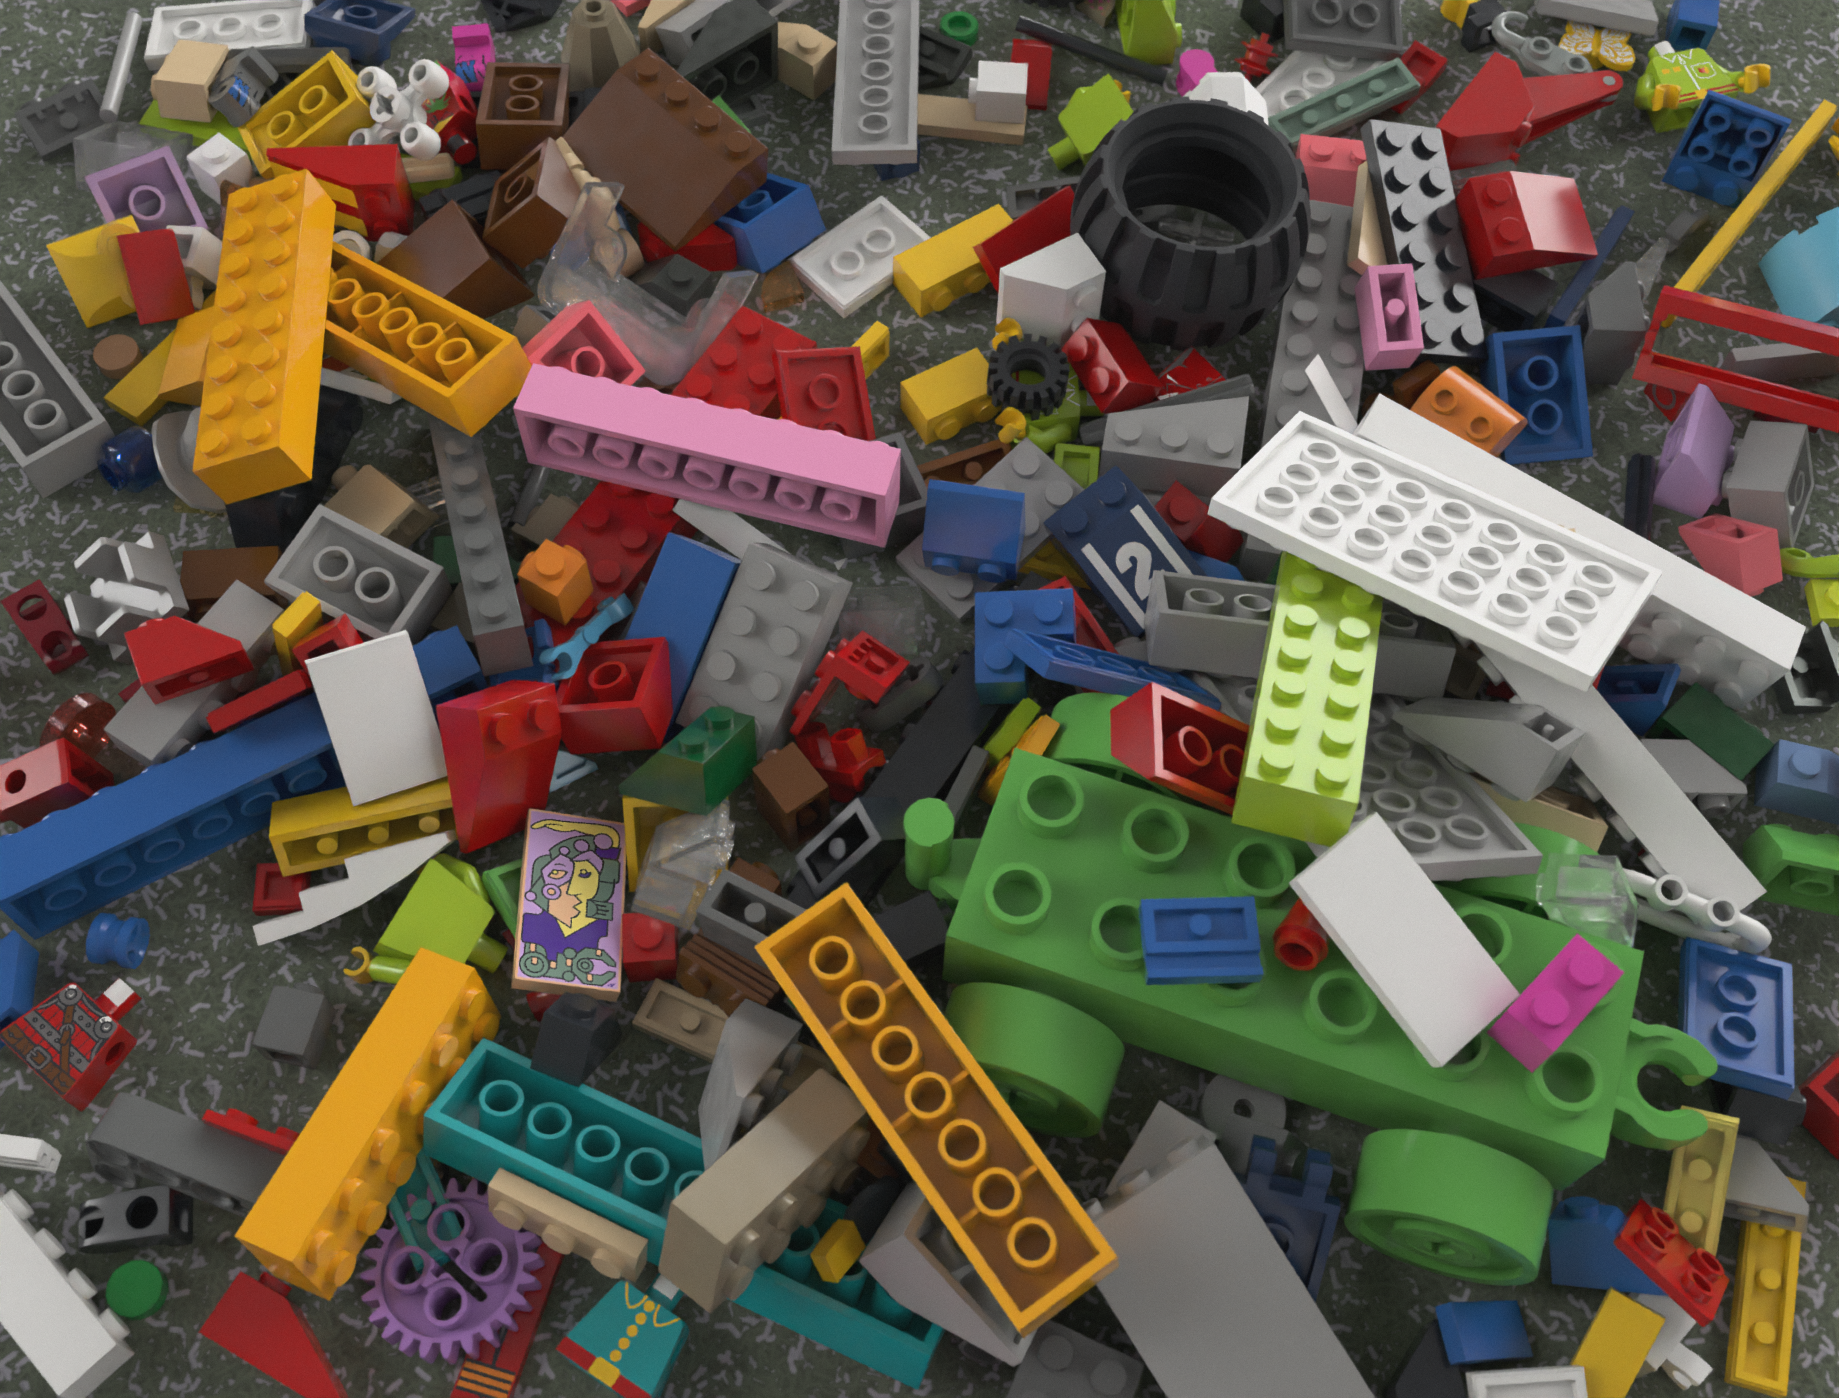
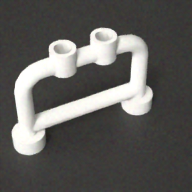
[1611,867,1772,955]

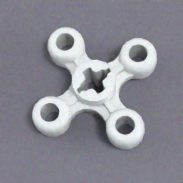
[348,59,449,161]

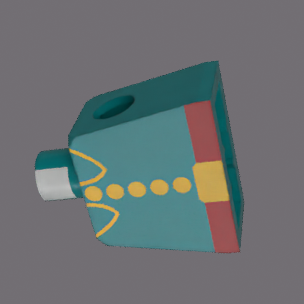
[556,1272,690,1398]

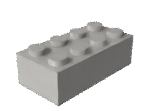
[675,543,853,761]

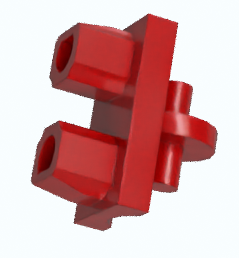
[795,722,886,803]

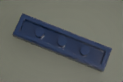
[1543,205,1635,328]

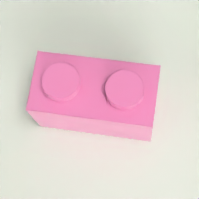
[1354,263,1424,371]

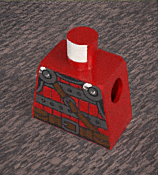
[0,978,142,1112]

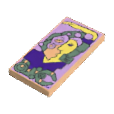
[511,808,626,1002]

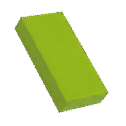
[982,697,1042,772]

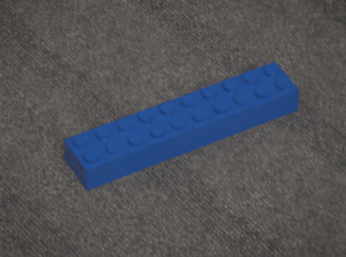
[0,625,488,940]

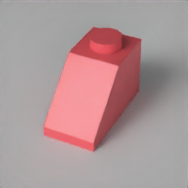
[1678,513,1783,597]

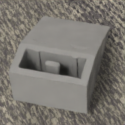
[1392,696,1585,803]
[698,999,803,1171]

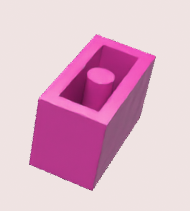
[1486,933,1624,1073]

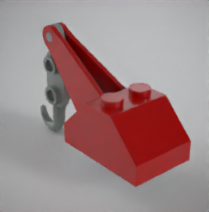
[1435,11,1623,192]

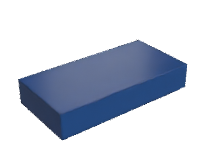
[1435,1300,1533,1365]

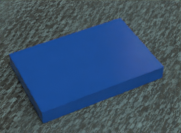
[1678,936,1795,1100]

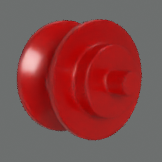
[1234,33,1279,82]

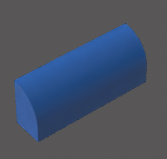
[625,532,742,743]

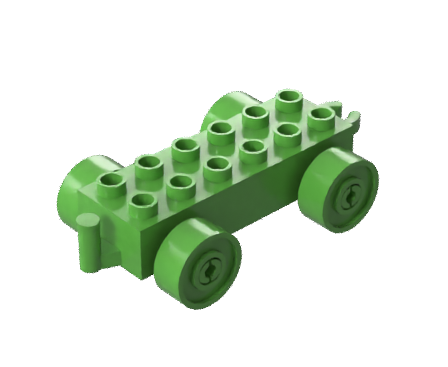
[903,693,1718,1286]

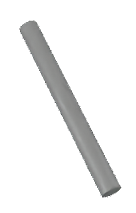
[99,12,143,123]

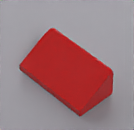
[117,228,195,325]

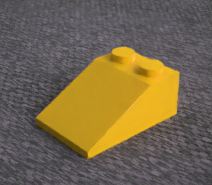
[237,50,376,179]

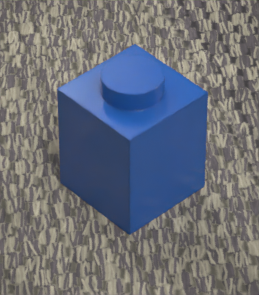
[1665,0,1720,51]

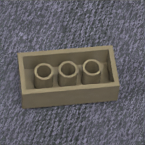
[658,1067,870,1314]

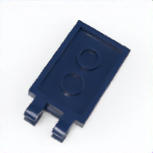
[1233,1134,1341,1303]

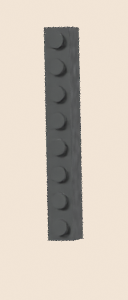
[426,412,533,677]

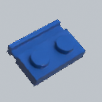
[1139,896,1264,985]

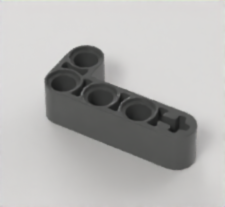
[86,1092,286,1218]

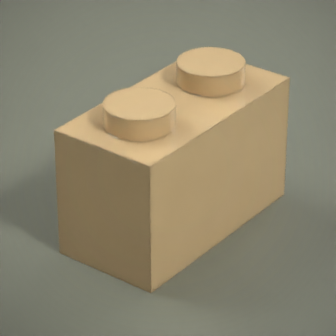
[151,40,229,123]

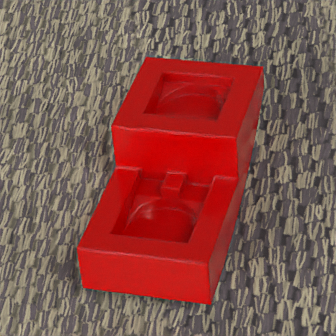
[1391,40,1448,114]

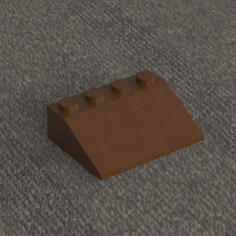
[563,48,768,252]

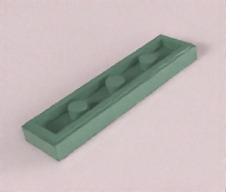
[1268,58,1421,153]

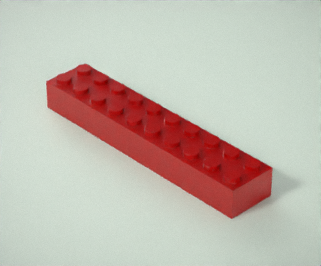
[515,305,817,684]

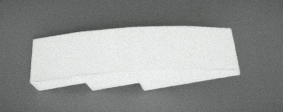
[253,829,457,946]

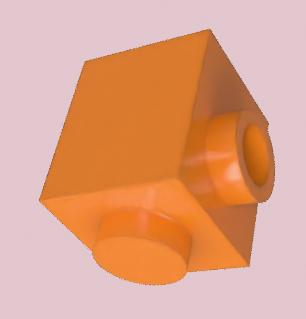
[517,539,594,625]

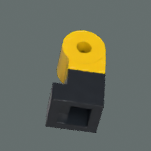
[1441,0,1508,53]

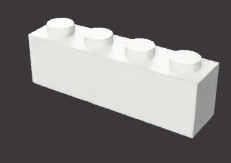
[0,1189,135,1398]

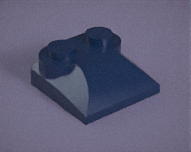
[304,0,415,67]

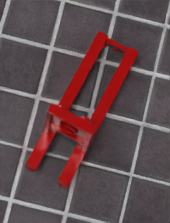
[1632,285,1839,433]

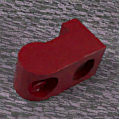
[0,579,89,676]

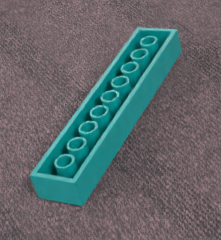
[423,1037,946,1390]

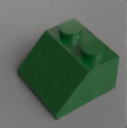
[619,706,757,816]

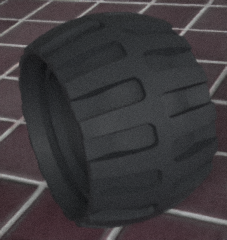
[1070,96,1311,351]

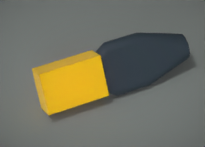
[810,1175,900,1283]

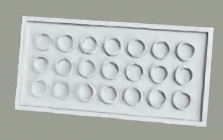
[1207,411,1663,693]

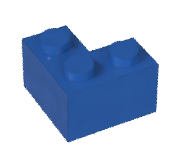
[975,588,1076,705]

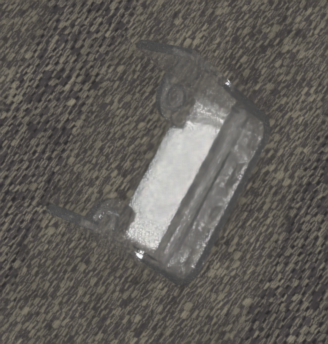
[537,182,759,385]

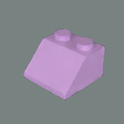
[84,145,208,232]
[1653,383,1735,519]

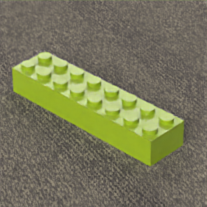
[1231,551,1383,847]

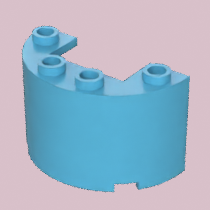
[1758,207,1839,328]

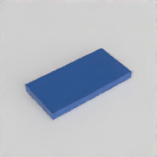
[1004,628,1221,711]

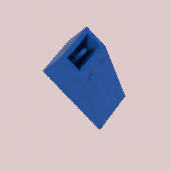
[1662,90,1792,209]

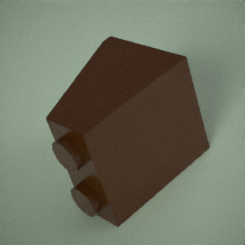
[376,199,535,319]

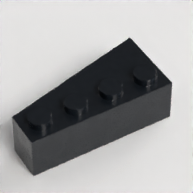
[224,384,363,553]

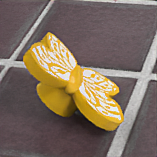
[1558,20,1635,71]

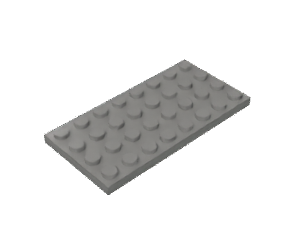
[1180,669,1543,881]

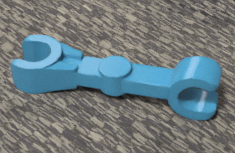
[539,593,634,681]

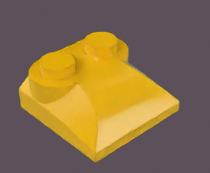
[46,214,140,328]

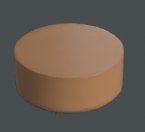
[93,334,143,379]

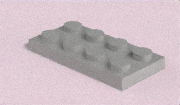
[896,437,1084,624]

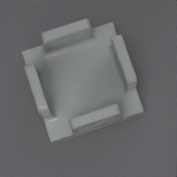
[64,531,189,664]

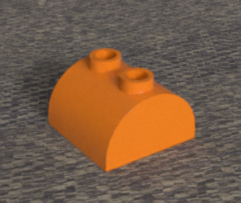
[1410,366,1528,457]

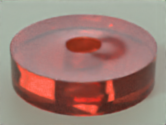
[40,693,116,759]

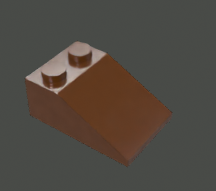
[476,62,570,173]

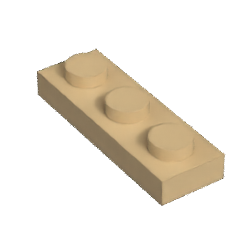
[488,1168,648,1283]

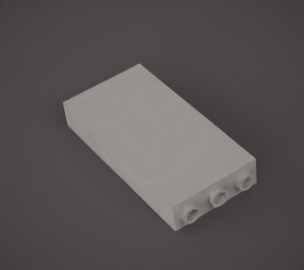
[1081,1135,1375,1398]

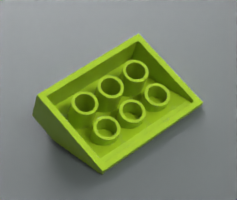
[1114,0,1182,65]

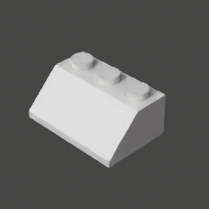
[995,233,1106,361]

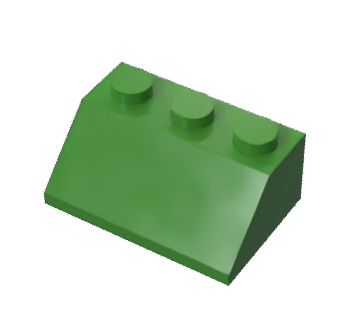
[1743,824,1839,916]

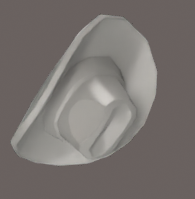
[152,407,226,514]

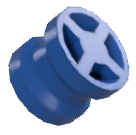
[86,913,150,969]

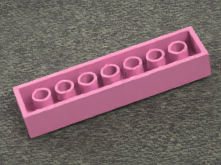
[513,363,901,548]

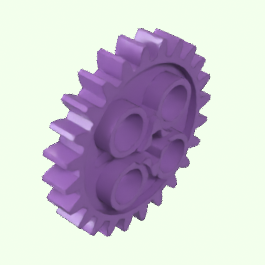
[360,1178,545,1365]

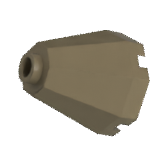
[560,0,641,91]

